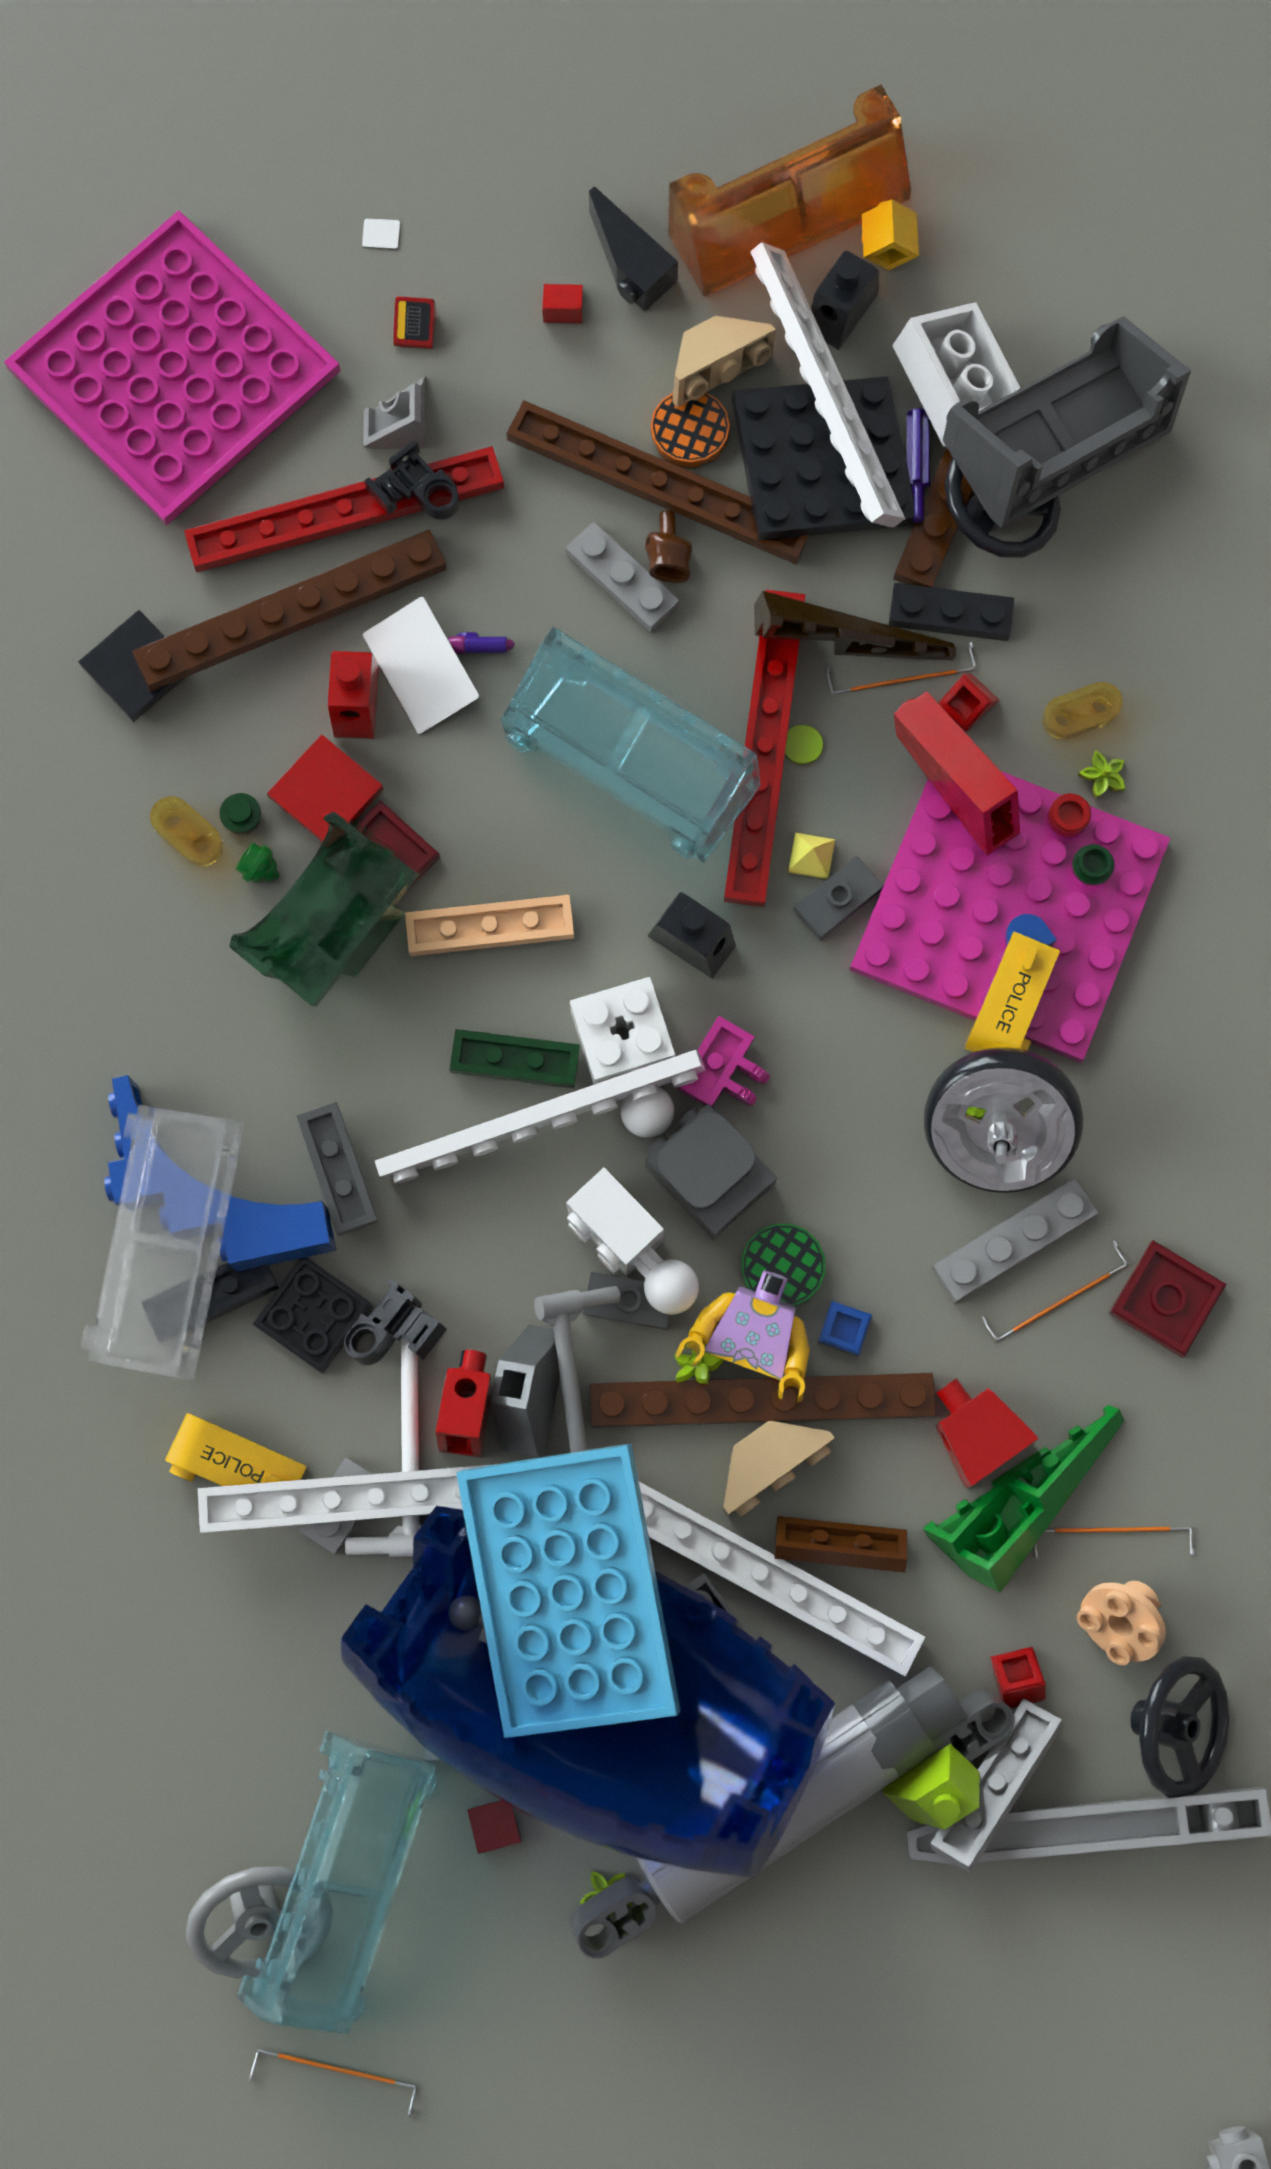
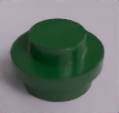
[219,793,261,834]
[1072,844,1114,886]

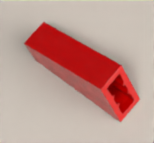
[893,691,1020,855]

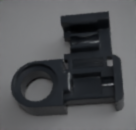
[364,441,459,519]
[344,1280,447,1365]

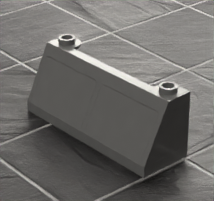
[943,316,1191,528]

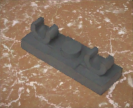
[297,1102,378,1236]

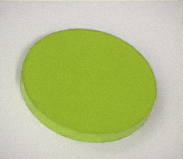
[785,725,823,765]

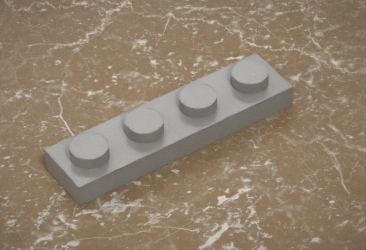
[931,1178,1098,1303]
[930,1698,1063,1873]

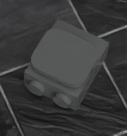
[645,1104,777,1241]

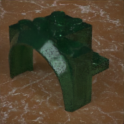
[229,812,419,1007]

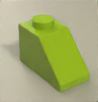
[883,1744,980,1830]

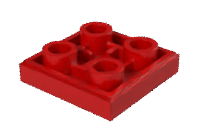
[267,734,384,849]

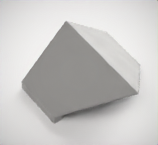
[363,375,426,449]

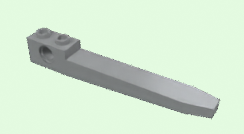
[907,1786,1271,1865]

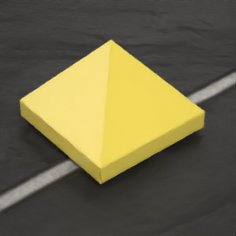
[788,832,835,880]

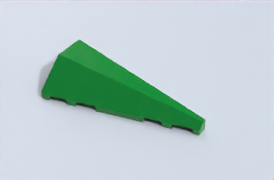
[923,1405,1125,1593]

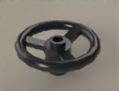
[945,458,1061,558]
[1130,1656,1230,1798]

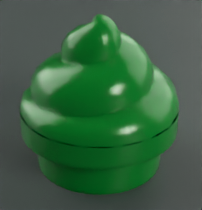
[235,842,279,883]

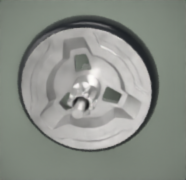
[924,1047,1083,1193]

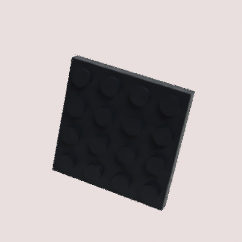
[732,376,915,541]

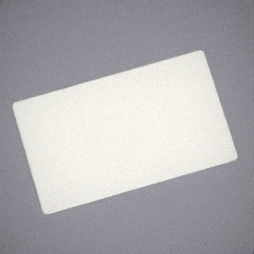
[363,597,479,734]

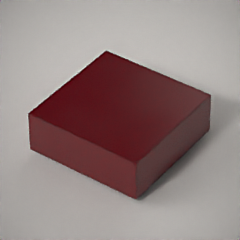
[467,1797,522,1854]

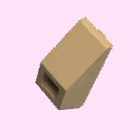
[673,316,776,407]
[722,1421,835,1517]

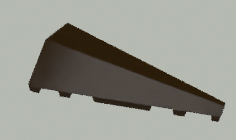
[754,591,956,660]

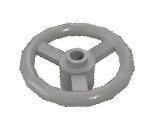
[185,1866,330,1979]

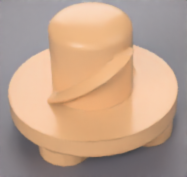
[1077,1581,1166,1666]

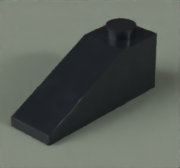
[589,186,678,311]

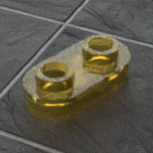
[1042,682,1123,740]
[150,796,223,867]

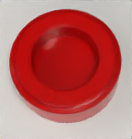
[1048,793,1091,837]

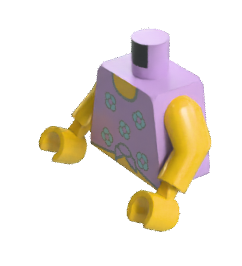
[676,1270,810,1403]

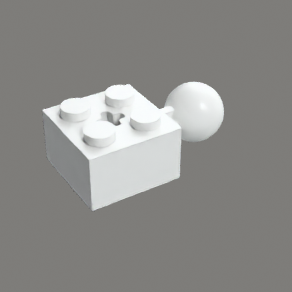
[570,977,675,1138]
[566,1167,699,1315]

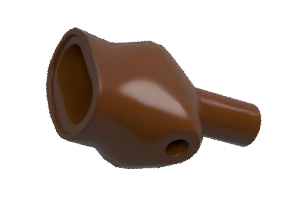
[645,510,692,583]

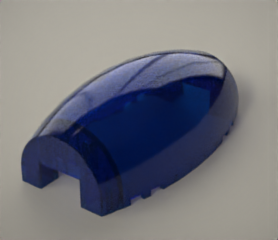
[341,1505,835,1878]

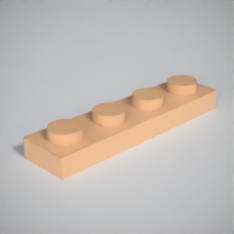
[405,895,574,957]

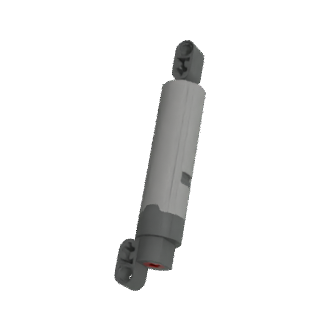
[571,1666,1015,1959]

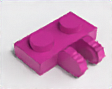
[675,1016,771,1108]

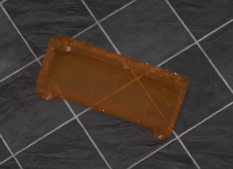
[668,84,911,297]

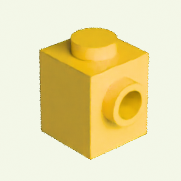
[861,199,919,271]

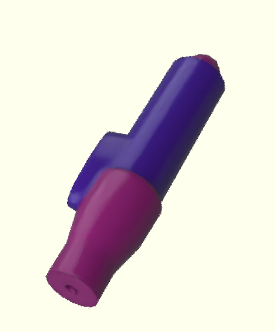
[447,632,515,654]

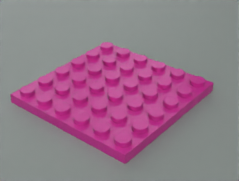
[4,210,341,526]
[849,771,1170,1063]

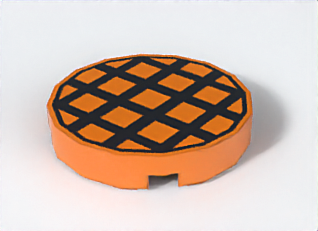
[651,392,730,468]

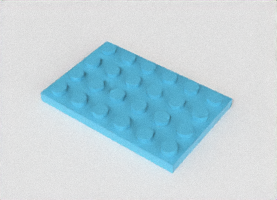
[456,1443,680,1738]

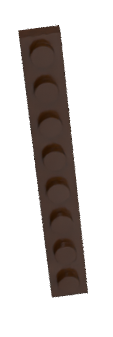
[506,400,810,565]
[132,529,446,692]
[590,1373,935,1428]

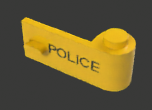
[964,931,1060,1052]
[165,1413,307,1486]

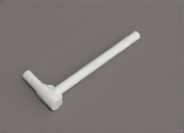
[345,1337,434,1557]

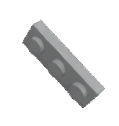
[565,521,679,633]

